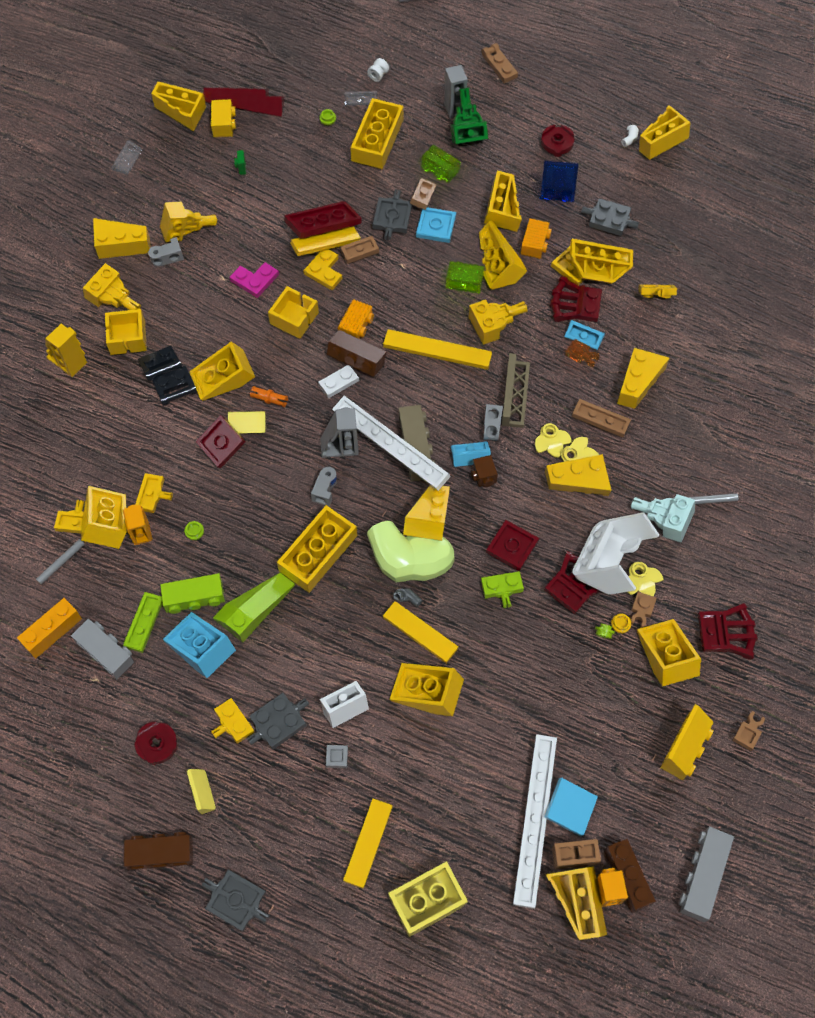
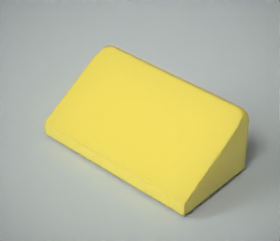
[228,411,266,433]
[187,769,216,814]

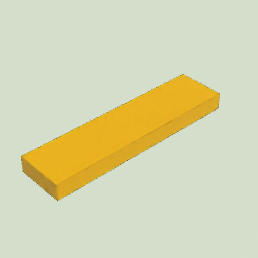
[290,226,360,256]
[383,601,459,664]
[343,799,393,889]

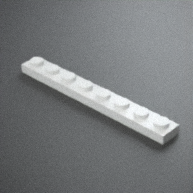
[332,396,451,491]
[513,734,557,909]

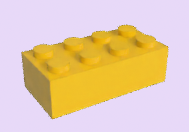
[350,98,404,169]
[277,505,358,593]

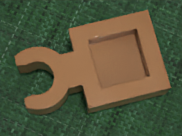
[631,592,657,628]
[732,711,765,751]

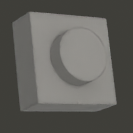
[326,745,348,768]

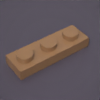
[572,399,631,438]

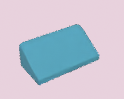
[564,320,605,350]
[451,441,491,467]

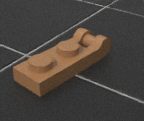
[481,43,518,83]

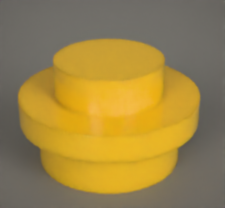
[611,614,631,633]

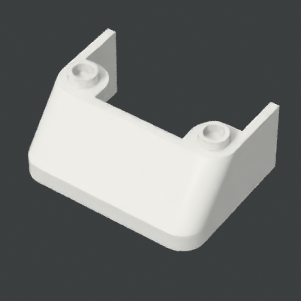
[572,512,659,594]

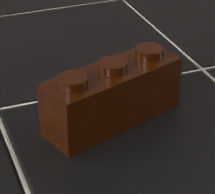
[327,330,386,377]
[124,832,193,870]
[604,839,656,913]

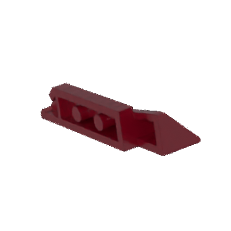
[203,87,285,117]

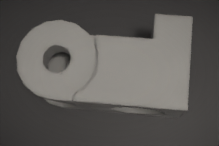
[148,237,184,267]
[483,404,503,441]
[311,467,337,507]

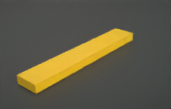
[383,329,492,370]

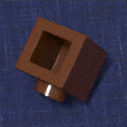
[471,455,498,487]

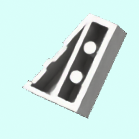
[320,407,359,458]

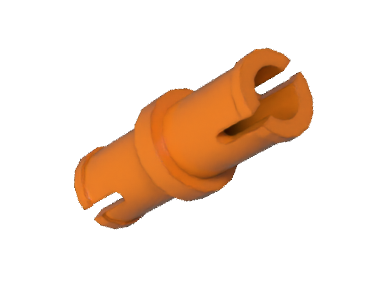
[250,386,288,407]

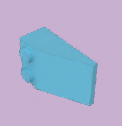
[163,612,236,678]

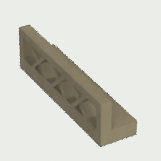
[502,353,530,428]

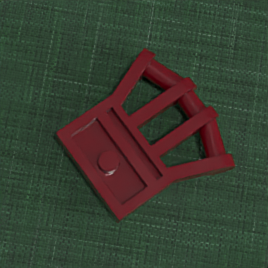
[550,276,602,322]
[544,551,601,614]
[698,603,758,660]

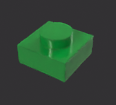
[234,150,246,175]

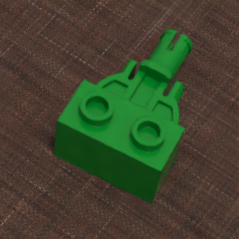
[450,88,488,144]

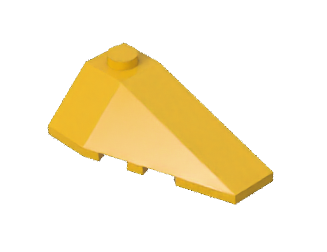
[479,220,527,289]

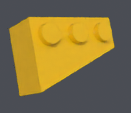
[151,82,206,131]
[45,324,87,377]

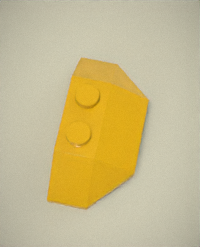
[570,239,633,284]

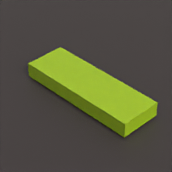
[123,592,163,653]

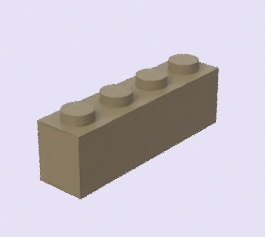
[399,404,435,482]

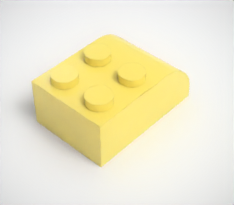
[388,861,468,937]

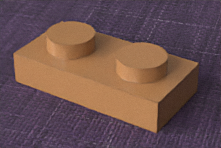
[410,178,437,210]
[340,236,379,264]

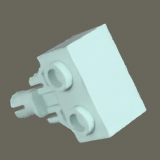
[631,494,695,542]

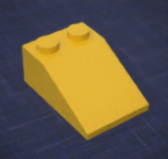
[189,342,255,401]
[81,486,127,549]
[637,619,701,687]
[389,663,464,716]

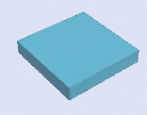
[416,207,456,243]
[544,778,598,836]

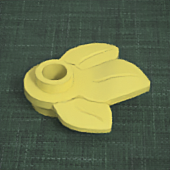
[535,423,572,458]
[561,437,599,462]
[628,562,663,596]

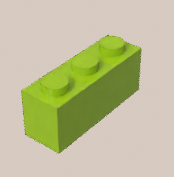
[160,573,225,614]

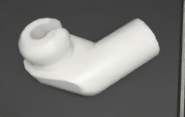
[621,125,639,147]

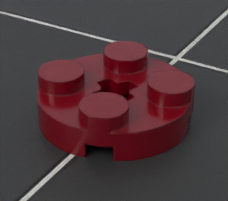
[541,125,574,157]
[135,722,178,765]

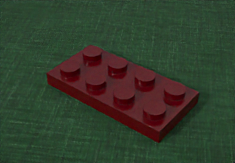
[284,201,362,239]

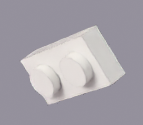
[318,365,359,399]

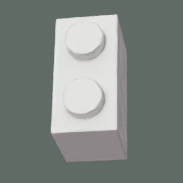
[320,681,369,728]

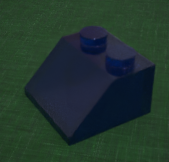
[540,161,579,202]

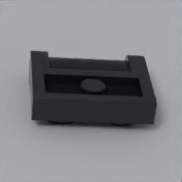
[138,345,182,382]
[152,365,197,406]

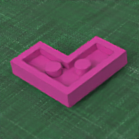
[229,262,279,298]

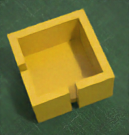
[268,286,319,339]
[105,309,147,355]

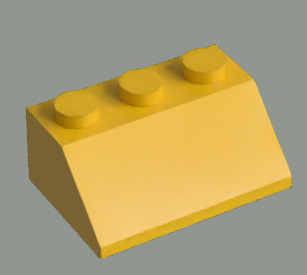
[660,704,714,780]

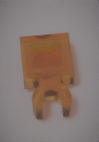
[565,339,600,367]

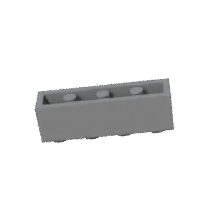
[678,826,734,923]

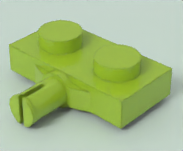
[481,571,524,608]

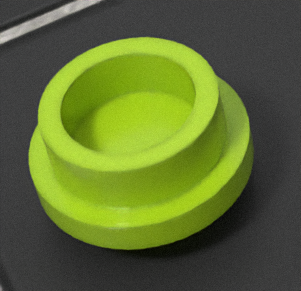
[320,109,336,125]
[184,521,204,540]
[595,624,615,639]

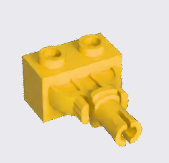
[160,202,217,242]
[83,263,141,310]
[469,299,528,345]

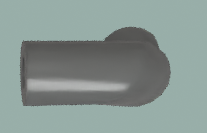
[393,588,423,608]

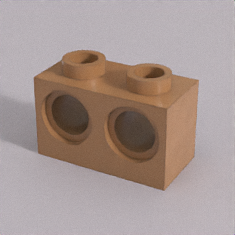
[552,839,601,870]

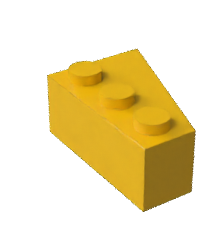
[639,105,691,160]
[484,170,522,232]
[93,218,150,259]
[617,348,669,409]
[545,454,611,496]
[403,485,450,541]
[546,867,607,940]

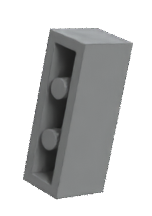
[444,65,468,118]
[71,619,134,679]

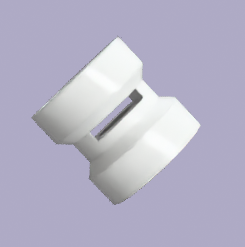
[367,58,389,82]

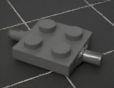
[373,189,412,240]
[581,198,639,236]
[247,693,309,750]
[202,869,270,932]

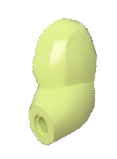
[367,521,455,582]

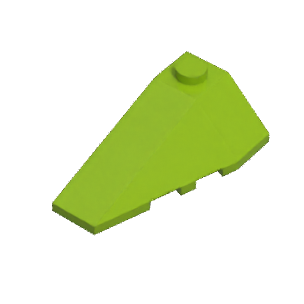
[213,573,295,643]

